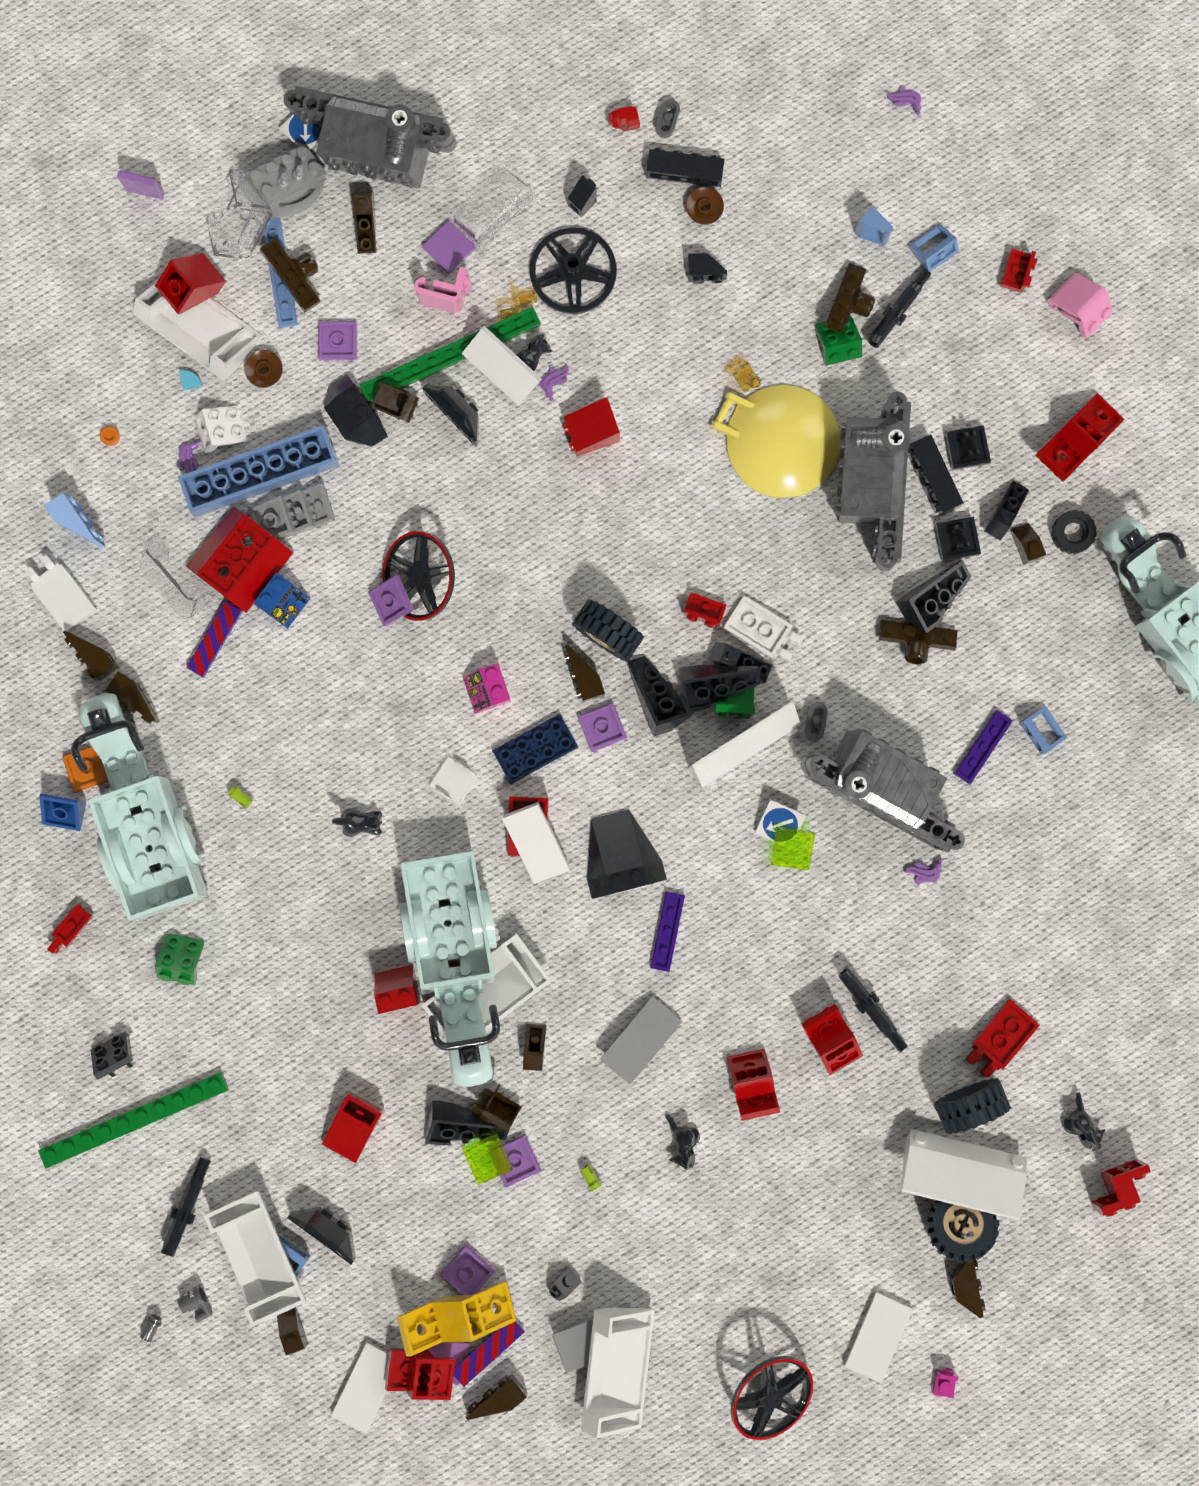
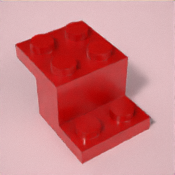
[801,1004,863,1075]
[727,1048,780,1121]
[1090,1159,1151,1217]
[385,1348,456,1400]

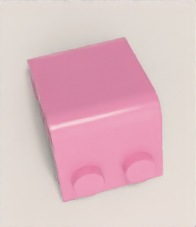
[415,267,472,313]
[1047,273,1112,339]

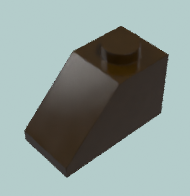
[1010,523,1047,565]
[523,1024,547,1071]
[277,1307,308,1356]

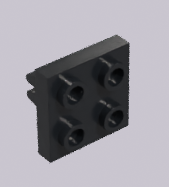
[945,425,991,471]
[935,517,981,562]
[90,1031,133,1080]

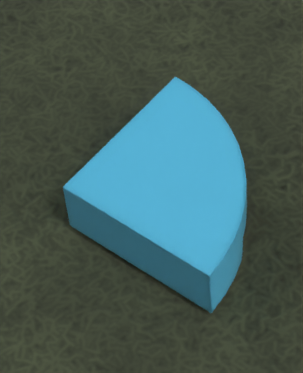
[179,370,203,391]

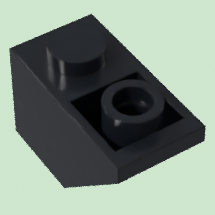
[567,175,597,218]
[687,253,727,284]

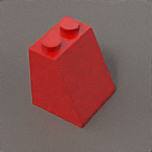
[155,253,226,315]
[562,397,620,457]
[374,964,422,1014]

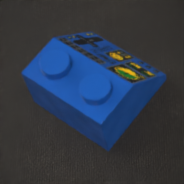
[253,572,311,629]

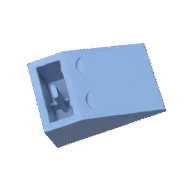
[44,493,105,548]

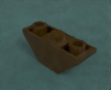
[950,1260,986,1318]

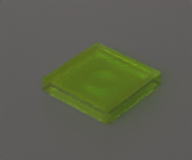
[770,826,815,870]
[462,1133,513,1185]

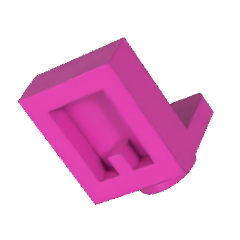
[933,1367,959,1398]

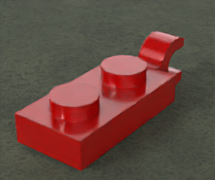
[47,904,93,954]

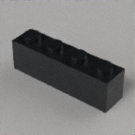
[646,148,725,187]
[908,434,964,516]

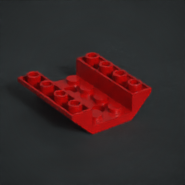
[186,507,294,613]

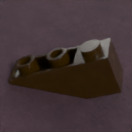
[352,191,377,254]
[63,630,120,681]
[563,645,605,703]
[105,671,159,724]
[465,1374,528,1420]

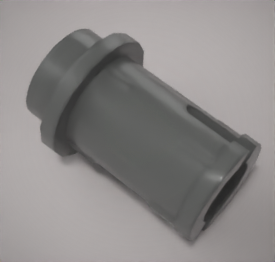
[140,1314,162,1342]

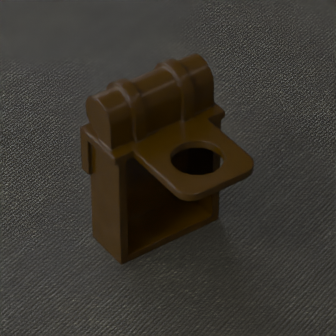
[371,381,419,423]
[472,1084,522,1132]

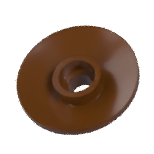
[686,187,724,225]
[244,350,283,388]

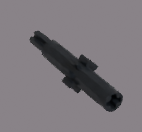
[867,268,931,348]
[838,968,908,1052]
[161,1157,211,1257]

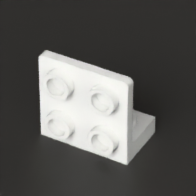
[195,406,247,453]

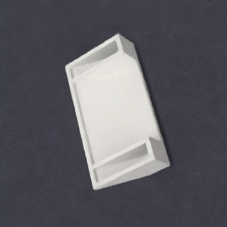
[133,282,262,381]
[689,702,801,789]
[421,933,552,1038]
[901,1129,1027,1220]
[204,1190,307,1327]
[581,1307,655,1438]

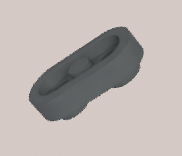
[656,99,680,138]
[804,702,828,741]

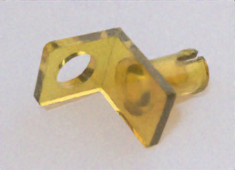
[498,285,537,320]
[724,357,761,393]

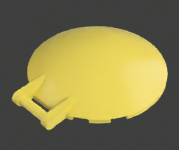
[710,385,841,498]

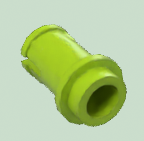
[228,786,253,809]
[579,1164,602,1191]

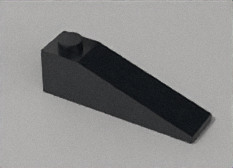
[896,560,971,634]
[627,656,692,737]
[679,665,760,711]
[425,1101,510,1146]

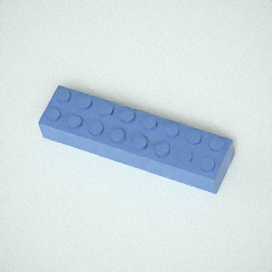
[178,425,340,517]

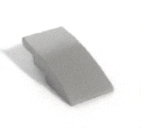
[248,483,335,540]
[600,996,682,1085]
[552,1302,631,1373]

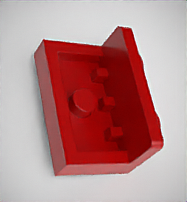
[1000,249,1037,293]
[683,592,727,629]

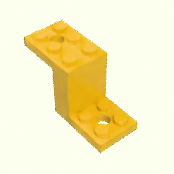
[396,1281,517,1356]

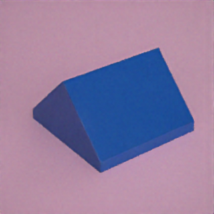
[39,794,86,831]

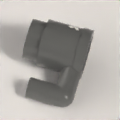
[177,1286,213,1323]

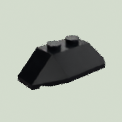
[324,374,388,447]
[422,385,479,447]
[287,1207,356,1265]

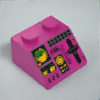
[463,663,511,714]

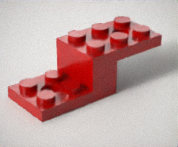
[1035,393,1125,482]

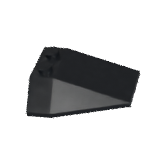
[587,809,667,899]

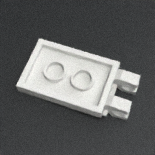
[24,555,97,632]
[723,596,803,663]

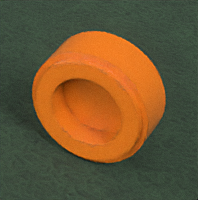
[100,426,120,446]

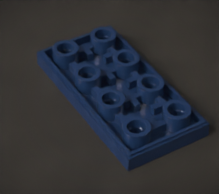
[492,714,579,785]

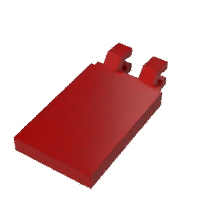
[965,999,1040,1078]

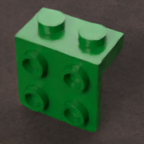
[815,316,863,366]
[714,687,755,719]
[155,933,204,985]

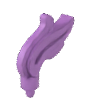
[887,86,922,115]
[540,366,569,401]
[176,440,202,473]
[904,858,943,885]

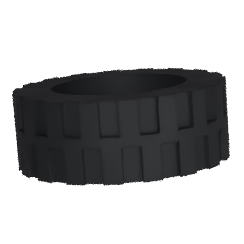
[1051,510,1097,554]

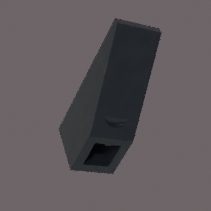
[984,481,1029,541]
[708,642,772,683]

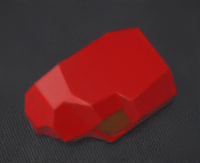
[607,106,640,132]

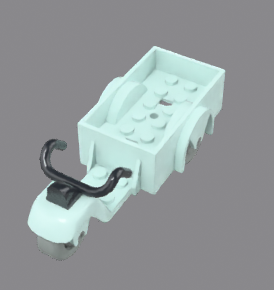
[1100,516,1199,706]
[71,693,208,921]
[399,851,500,1087]

